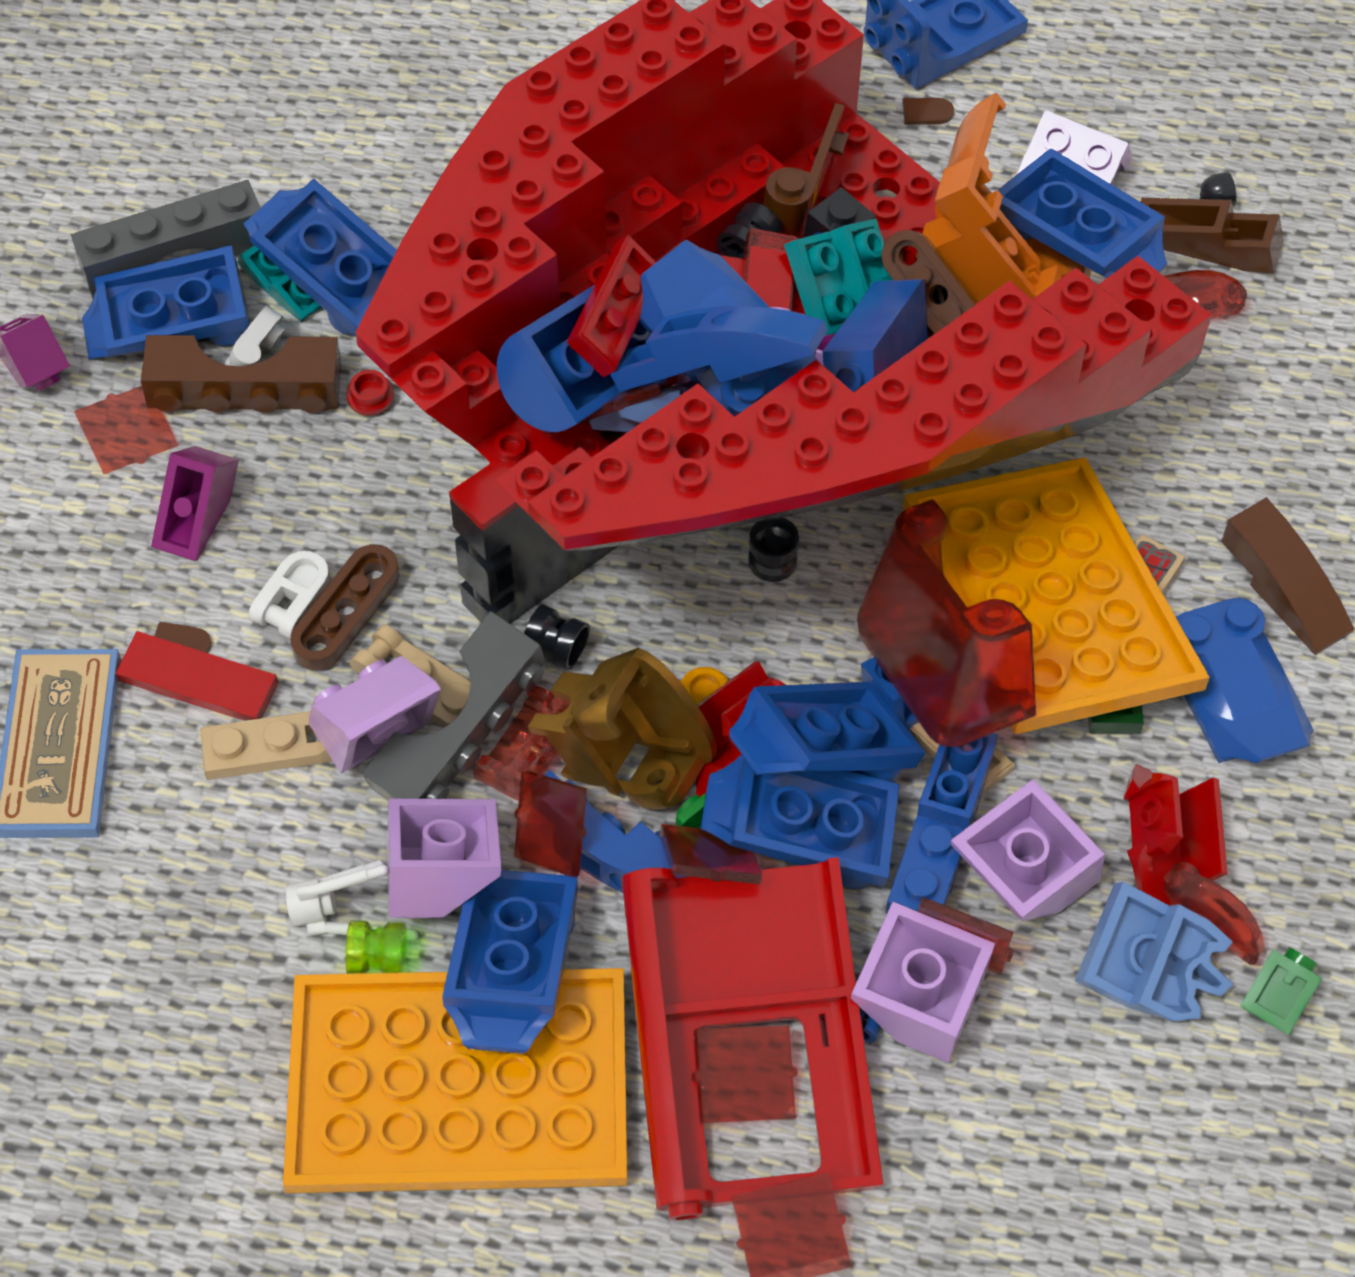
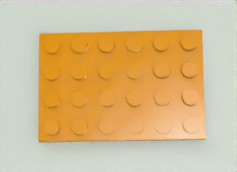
[902,457,1210,734]
[283,968,627,1194]

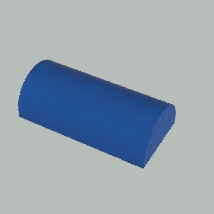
[497,285,651,432]

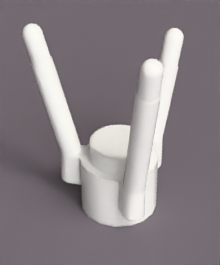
[286,860,419,941]

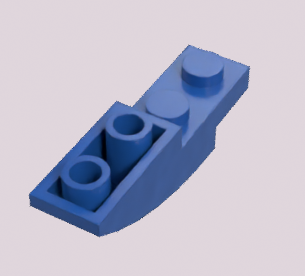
[610,306,828,392]
[886,720,998,921]
[535,770,711,893]

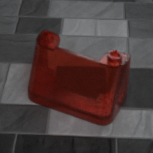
[857,499,1036,747]

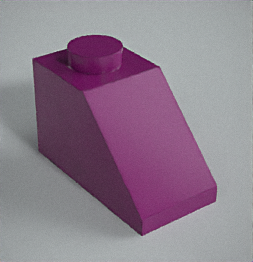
[0,313,70,391]
[151,446,239,561]

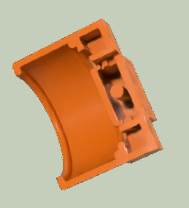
[915,93,1091,303]

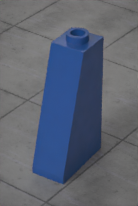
[823,279,928,392]

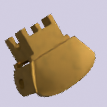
[527,648,717,810]

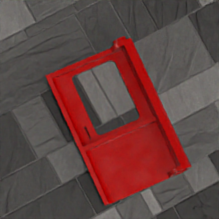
[622,857,884,1221]

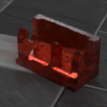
[473,686,571,803]

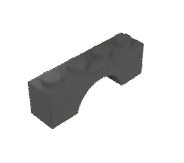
[70,180,261,300]
[361,611,546,801]

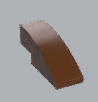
[1141,198,1284,274]
[1221,497,1354,655]

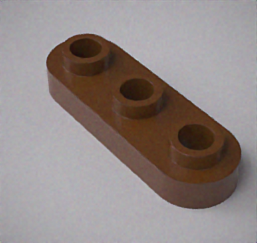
[882,230,978,334]
[290,544,399,670]

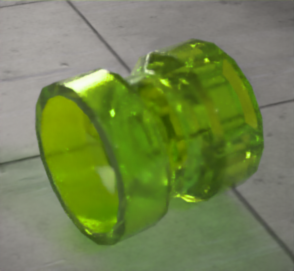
[345,920,407,974]

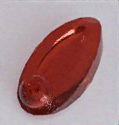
[1164,270,1247,319]
[1164,862,1265,965]

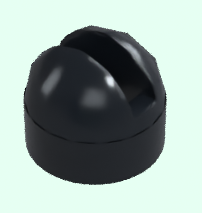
[1200,171,1237,207]

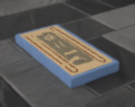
[0,649,121,838]

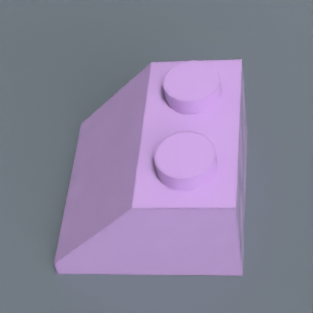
[308,656,441,774]
[951,779,1105,922]
[387,798,501,919]
[851,902,996,1063]

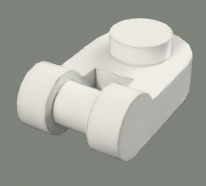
[225,305,286,366]
[249,551,330,639]

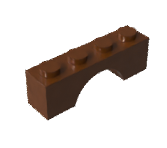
[141,335,341,413]

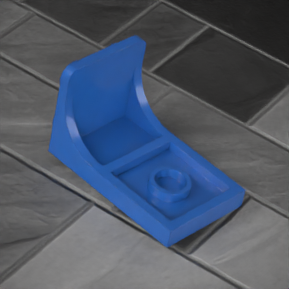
[864,0,1028,89]

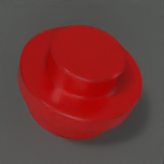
[346,370,394,415]

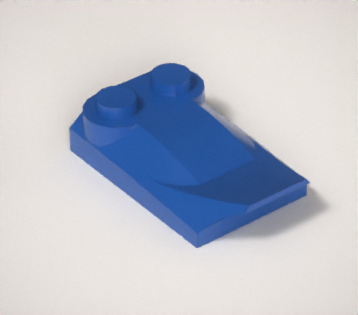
[998,148,1167,278]
[243,178,397,336]
[640,240,818,417]
[82,245,250,359]
[1176,598,1313,763]
[729,682,926,783]
[700,754,899,890]
[442,870,578,1054]

